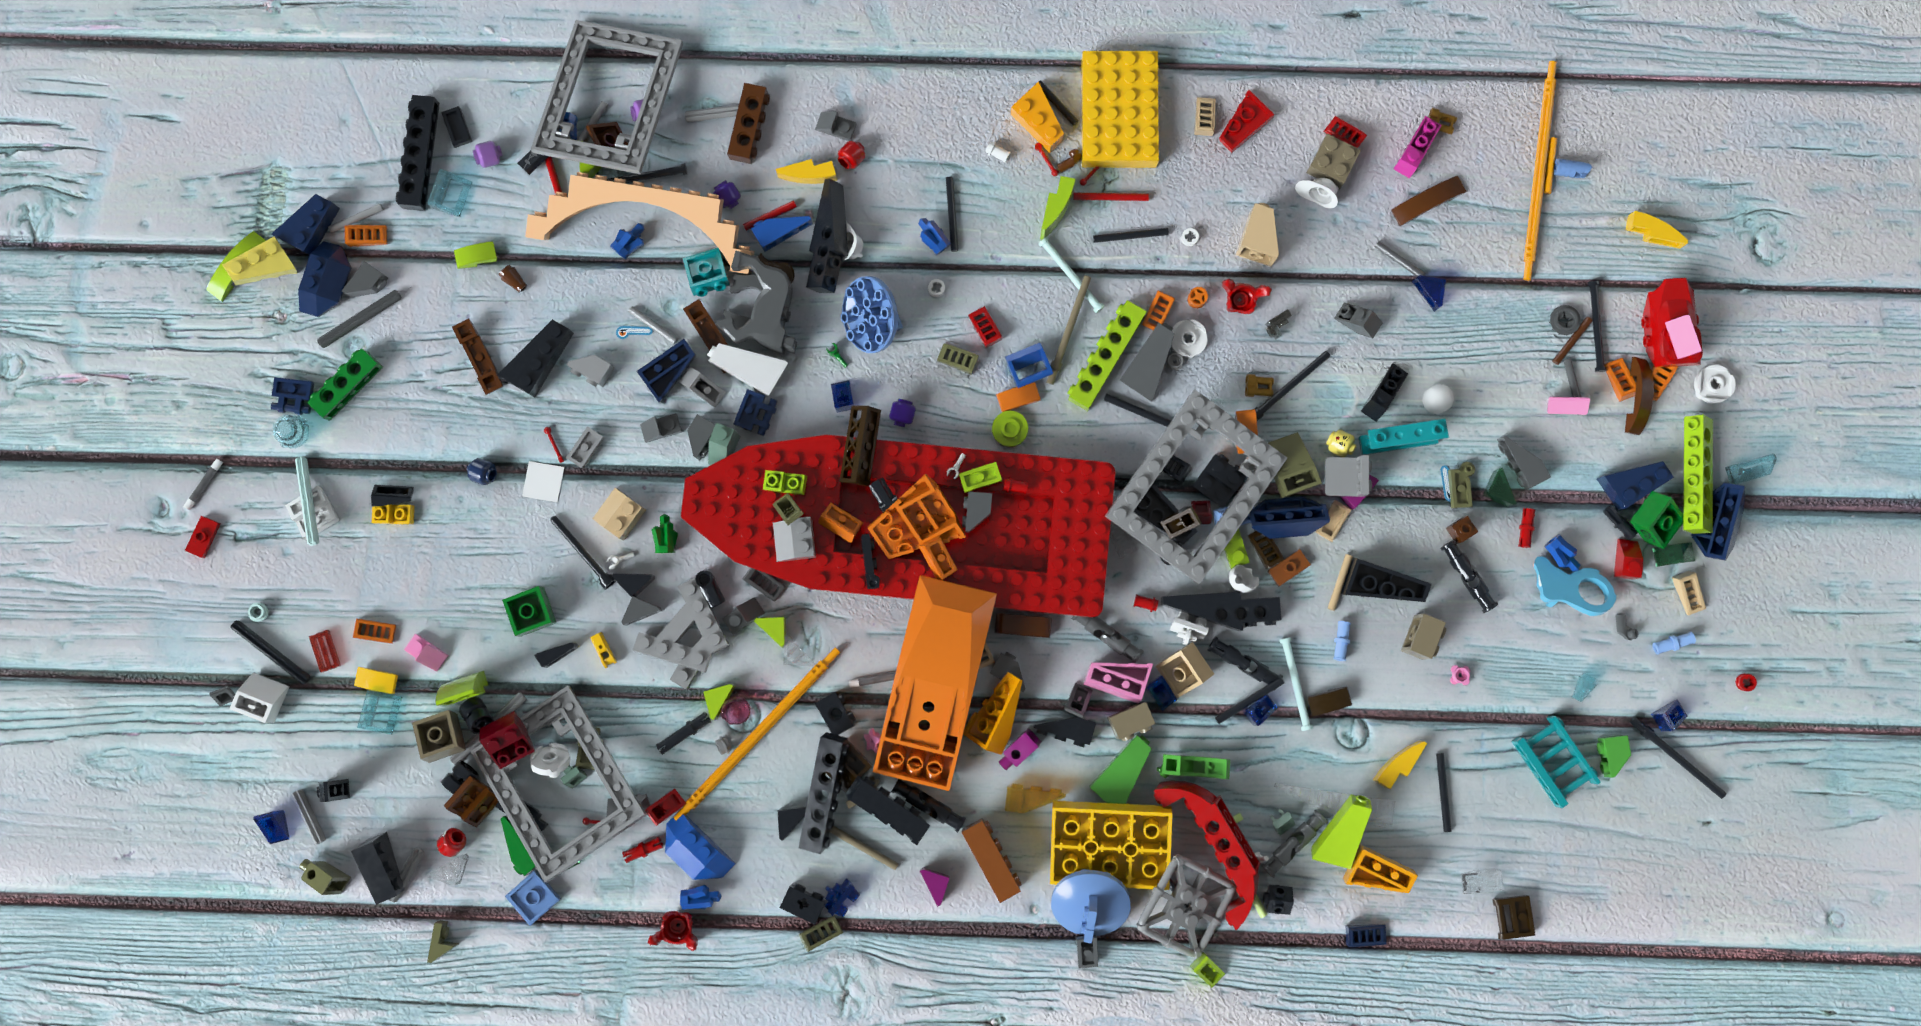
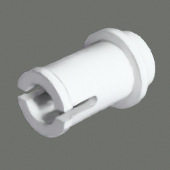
[985,142,1011,162]

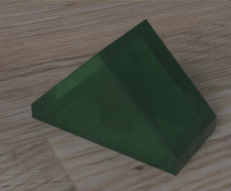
[1482,468,1516,507]
[1653,542,1695,567]

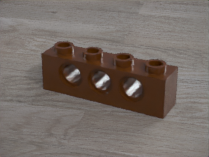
[727,83,770,164]

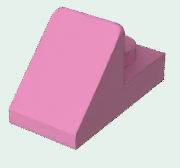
[404,634,449,671]

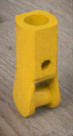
[590,632,617,668]

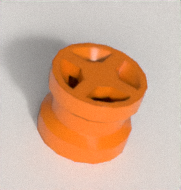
[1187,287,1208,309]

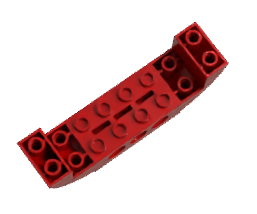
[1154,780,1261,930]

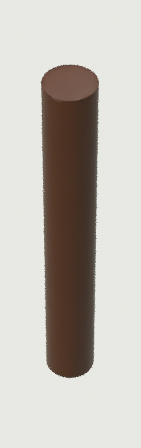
[1552,317,1593,365]

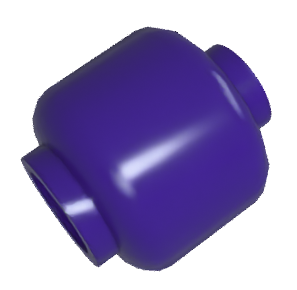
[713,180,741,210]
[889,398,916,428]

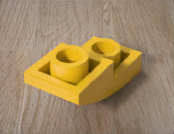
[371,504,415,524]
[354,667,398,694]

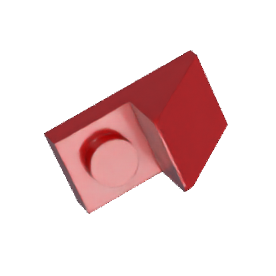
[645,788,687,826]

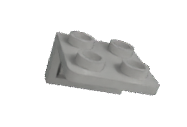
[1325,455,1372,497]

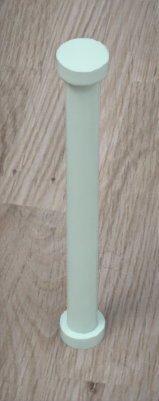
[1039,237,1104,313]
[1280,637,1313,731]

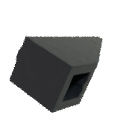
[1361,363,1408,422]
[1033,717,1096,747]

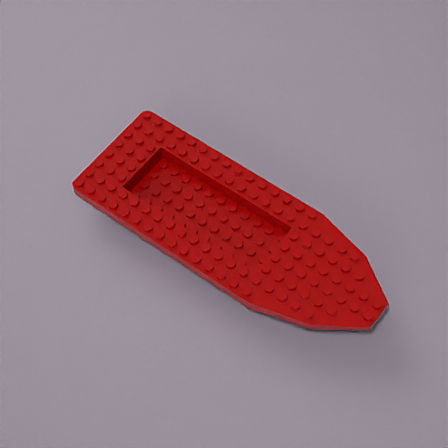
[681,435,1115,618]

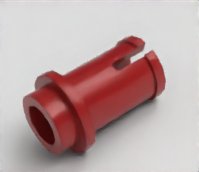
[1003,477,1028,494]
[1133,594,1159,612]

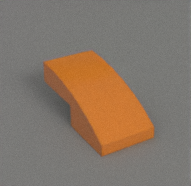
[996,382,1041,412]

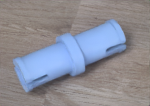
[1334,621,1351,661]
[1652,631,1696,655]

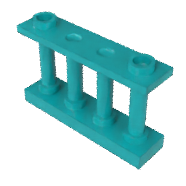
[1358,419,1449,455]
[1511,716,1601,808]

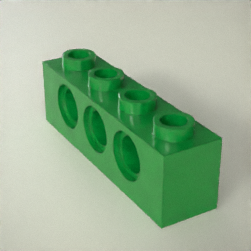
[307,348,383,421]

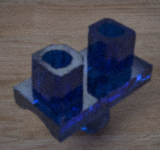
[825,878,860,917]

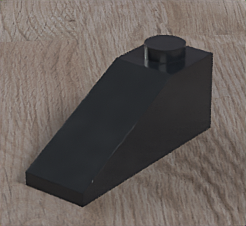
[317,779,350,802]

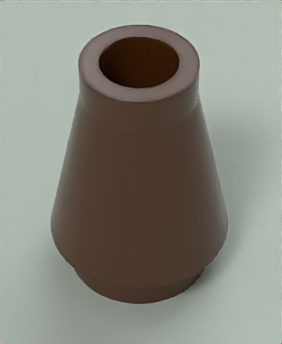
[499,265,527,293]

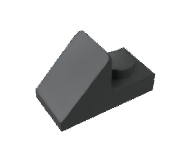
[815,111,857,141]
[640,413,682,443]
[722,597,765,635]
[1076,935,1098,968]

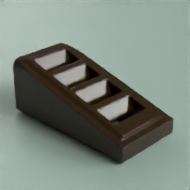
[1247,531,1285,569]

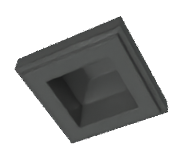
[209,685,235,706]

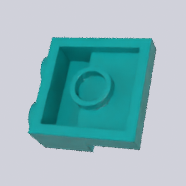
[683,248,730,297]

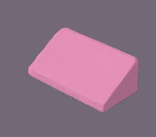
[1665,315,1702,359]
[1547,397,1590,415]

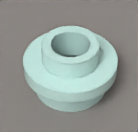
[248,603,268,622]

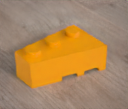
[1011,82,1064,153]
[1343,844,1418,893]

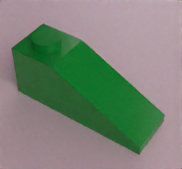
[500,815,536,876]

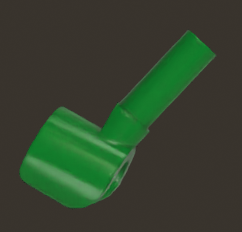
[826,343,848,368]

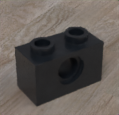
[815,692,856,735]

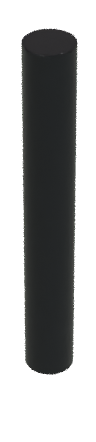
[1039,80,1078,126]

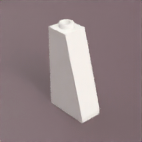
[708,343,788,397]

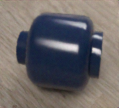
[467,458,497,485]

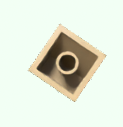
[1236,203,1279,267]

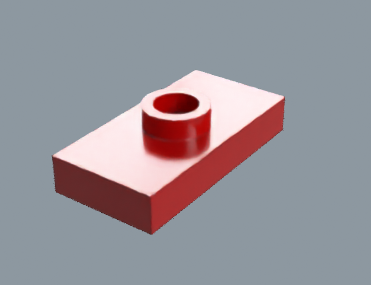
[185,516,221,559]

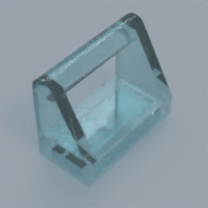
[427,169,473,217]
[1725,453,1777,484]
[357,690,402,735]

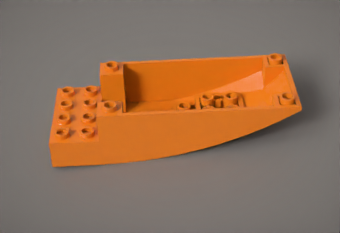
[873,575,997,791]

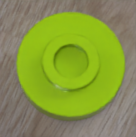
[992,411,1028,447]

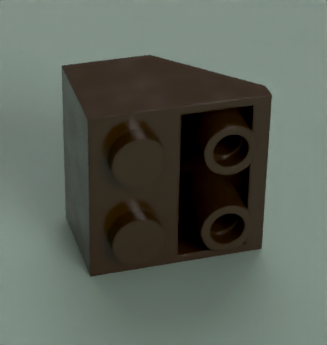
[826,740,873,793]

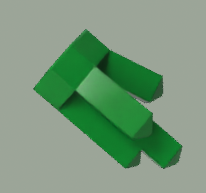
[651,514,678,553]

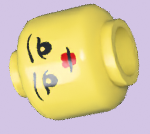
[1326,430,1357,457]

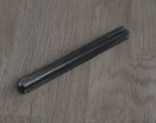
[230,620,311,684]

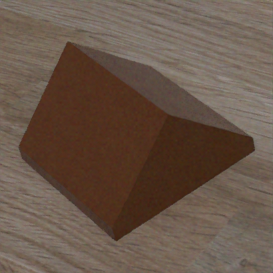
[586,122,628,148]

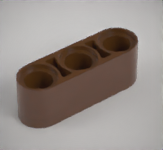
[994,613,1052,638]

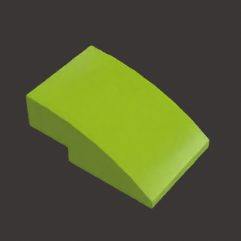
[1040,176,1075,239]
[435,671,488,706]

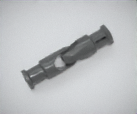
[1071,616,1144,663]
[1261,810,1328,878]

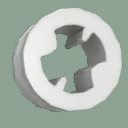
[1181,228,1199,246]
[928,279,945,297]

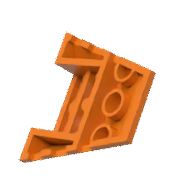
[868,474,966,559]

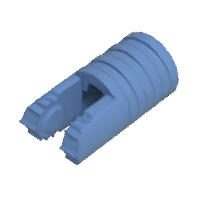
[1553,158,1592,178]

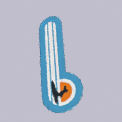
[616,326,653,339]
[1440,465,1451,502]

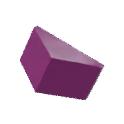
[920,868,950,907]

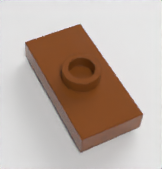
[1268,549,1311,587]

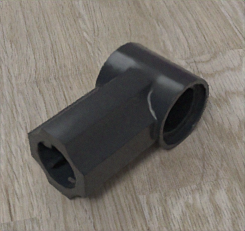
[869,477,897,512]
[695,570,726,609]

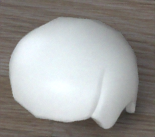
[1422,384,1455,414]
[1229,565,1259,593]

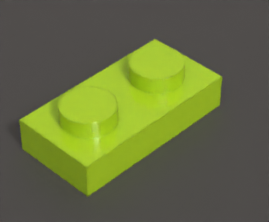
[959,462,1002,493]
[1224,528,1250,569]

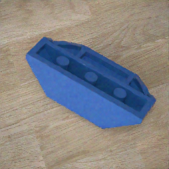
[665,809,736,880]

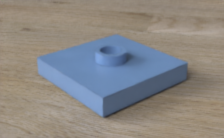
[505,869,561,926]

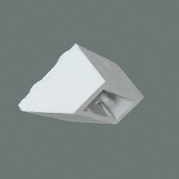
[230,673,290,723]

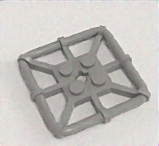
[1137,854,1236,958]

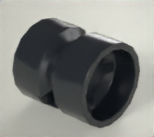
[459,697,494,734]
[441,760,479,794]

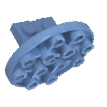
[841,276,903,353]
[1051,869,1131,943]

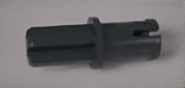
[1604,505,1638,540]

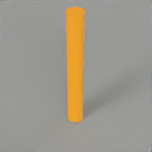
[1543,137,1557,194]

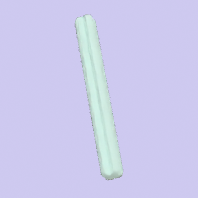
[295,456,319,546]

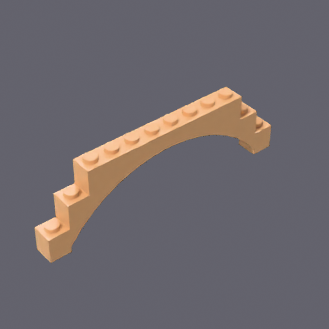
[525,172,755,274]

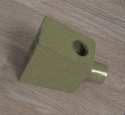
[299,859,351,895]

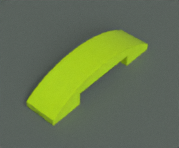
[206,231,266,302]

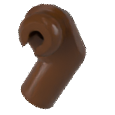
[1057,149,1081,173]

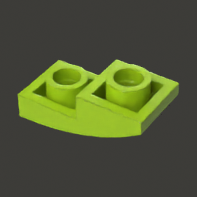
[454,241,497,269]
[763,470,807,495]

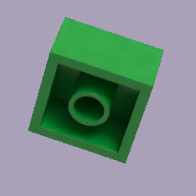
[1630,491,1683,549]
[502,586,557,637]

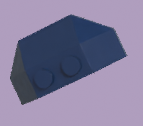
[298,241,351,317]
[1691,483,1745,561]
[1249,496,1330,539]

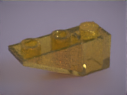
[1004,783,1066,813]

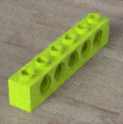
[1067,300,1147,412]
[1683,415,1713,534]

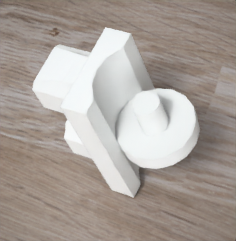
[1170,611,1209,645]

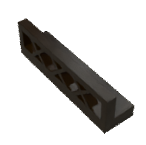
[839,406,881,486]

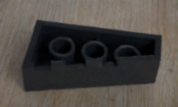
[497,319,574,398]
[1133,483,1198,546]
[1341,557,1432,602]
[845,775,930,845]

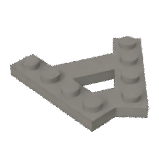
[633,578,729,673]

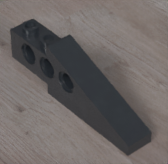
[806,179,848,293]
[1161,592,1281,631]

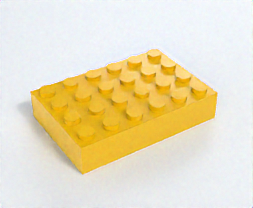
[1081,51,1159,168]
[1050,801,1172,890]

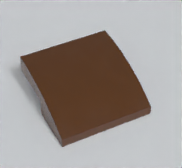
[444,776,498,828]

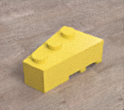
[222,237,297,285]

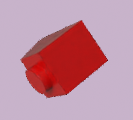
[1614,539,1643,580]

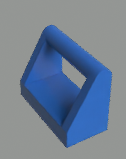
[1005,343,1053,388]

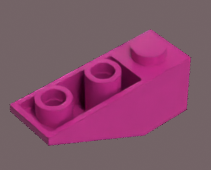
[1394,116,1442,178]

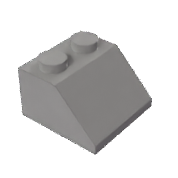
[773,517,816,562]

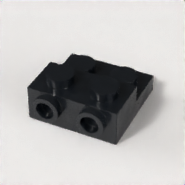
[1191,454,1247,508]

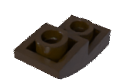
[1307,686,1352,716]

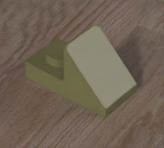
[427,920,459,963]

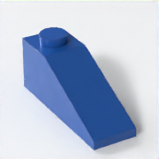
[751,216,813,252]

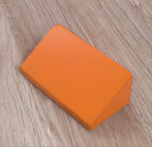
[819,502,864,543]
[919,536,958,580]

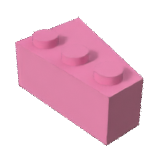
[1083,663,1153,704]

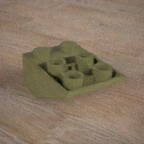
[1268,432,1322,499]

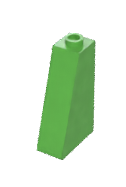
[1089,735,1152,804]

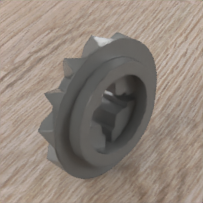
[1549,305,1581,336]

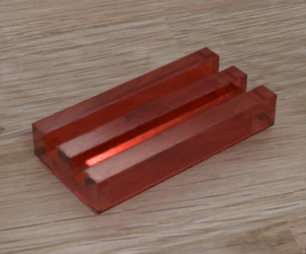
[309,630,341,673]

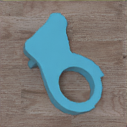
[1533,557,1616,616]

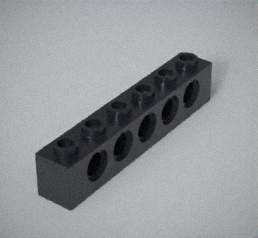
[396,95,440,211]
[798,732,849,854]

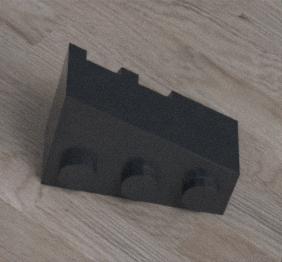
[351,832,404,905]

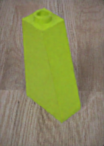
[1311,794,1372,869]

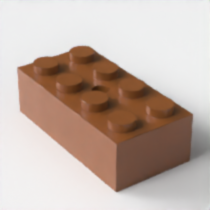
[962,818,1022,903]

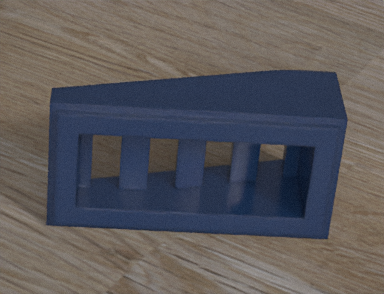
[1345,924,1387,947]

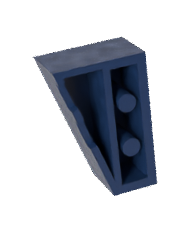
[272,194,340,256]
[637,339,696,403]
[1597,461,1674,511]

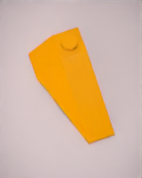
[963,672,1022,755]

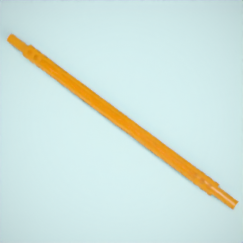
[1523,61,1557,281]
[673,647,841,821]

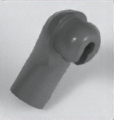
[1615,615,1639,640]

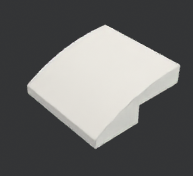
[285,486,340,540]

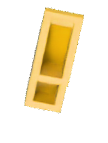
[776,159,837,184]
[1625,211,1688,249]
[1373,741,1427,789]

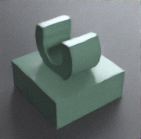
[560,765,588,789]
[1270,809,1296,836]

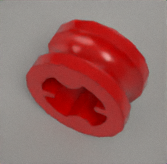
[1735,674,1757,691]

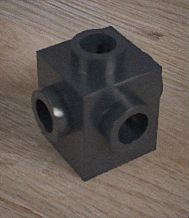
[1263,884,1294,915]

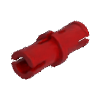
[1518,508,1536,548]
[622,836,664,863]

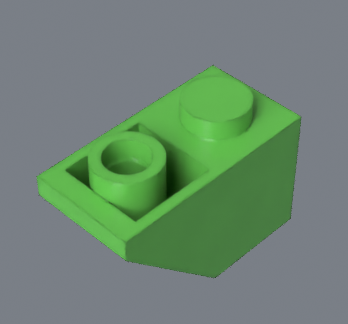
[1597,735,1631,778]

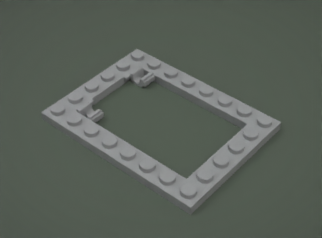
[531,20,683,174]
[1105,389,1287,584]
[470,686,647,883]

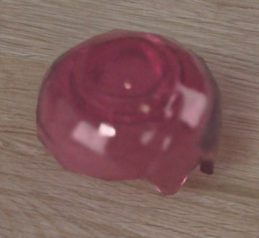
[721,696,751,725]

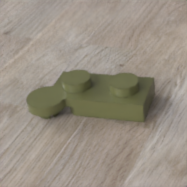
[1448,462,1475,509]

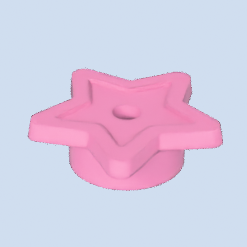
[864,728,881,753]

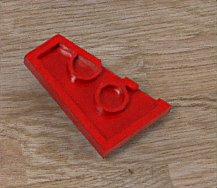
[1219,89,1274,153]

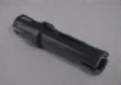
[656,712,711,755]

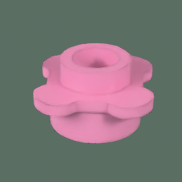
[1450,665,1470,685]

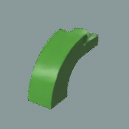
[1162,754,1230,779]

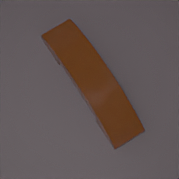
[1391,176,1467,226]
[683,299,729,374]
[452,318,503,395]
[1625,357,1654,435]

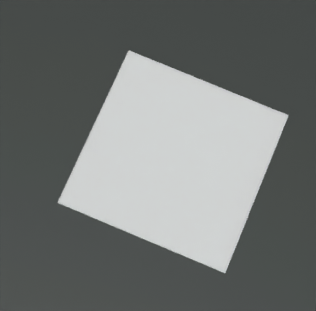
[522,461,564,502]

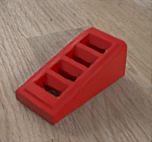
[1323,116,1367,148]
[968,306,1002,348]

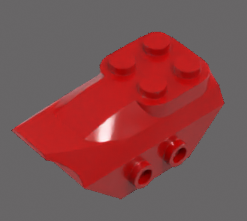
[1641,278,1703,367]

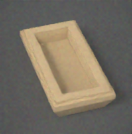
[1316,500,1352,542]

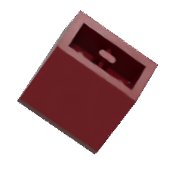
[479,711,535,769]

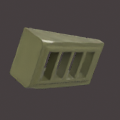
[937,343,979,375]
[772,493,804,525]
[798,915,843,952]

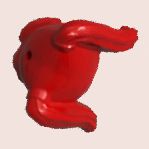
[1222,279,1272,314]
[648,911,698,951]

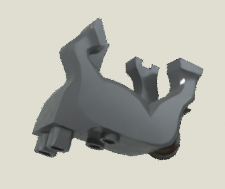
[716,250,797,355]

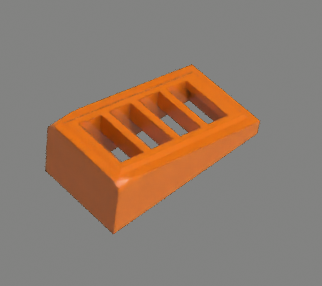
[345,225,387,247]
[1142,290,1175,330]
[1604,358,1636,402]
[1651,365,1678,401]
[353,618,396,644]

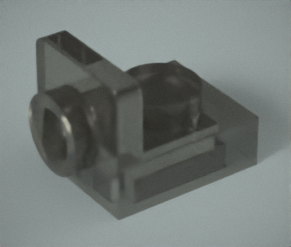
[1265,309,1292,340]

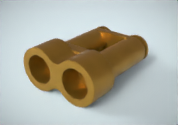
[1428,108,1457,135]
[1245,374,1274,397]

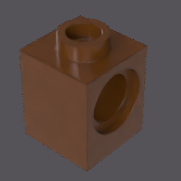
[1446,516,1478,544]

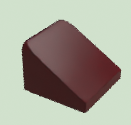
[1191,501,1212,524]

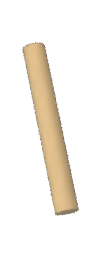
[1327,554,1353,611]

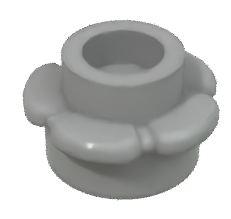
[1166,352,1184,371]
[715,736,731,755]

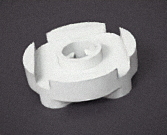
[1171,319,1207,359]
[1694,365,1736,404]
[530,743,571,778]

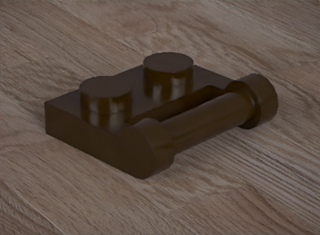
[1492,895,1536,940]

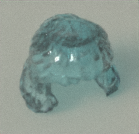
[272,415,309,449]

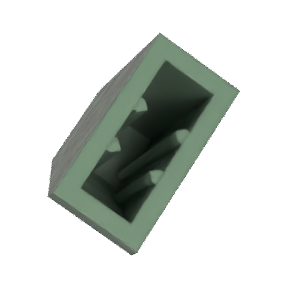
[708,423,740,465]

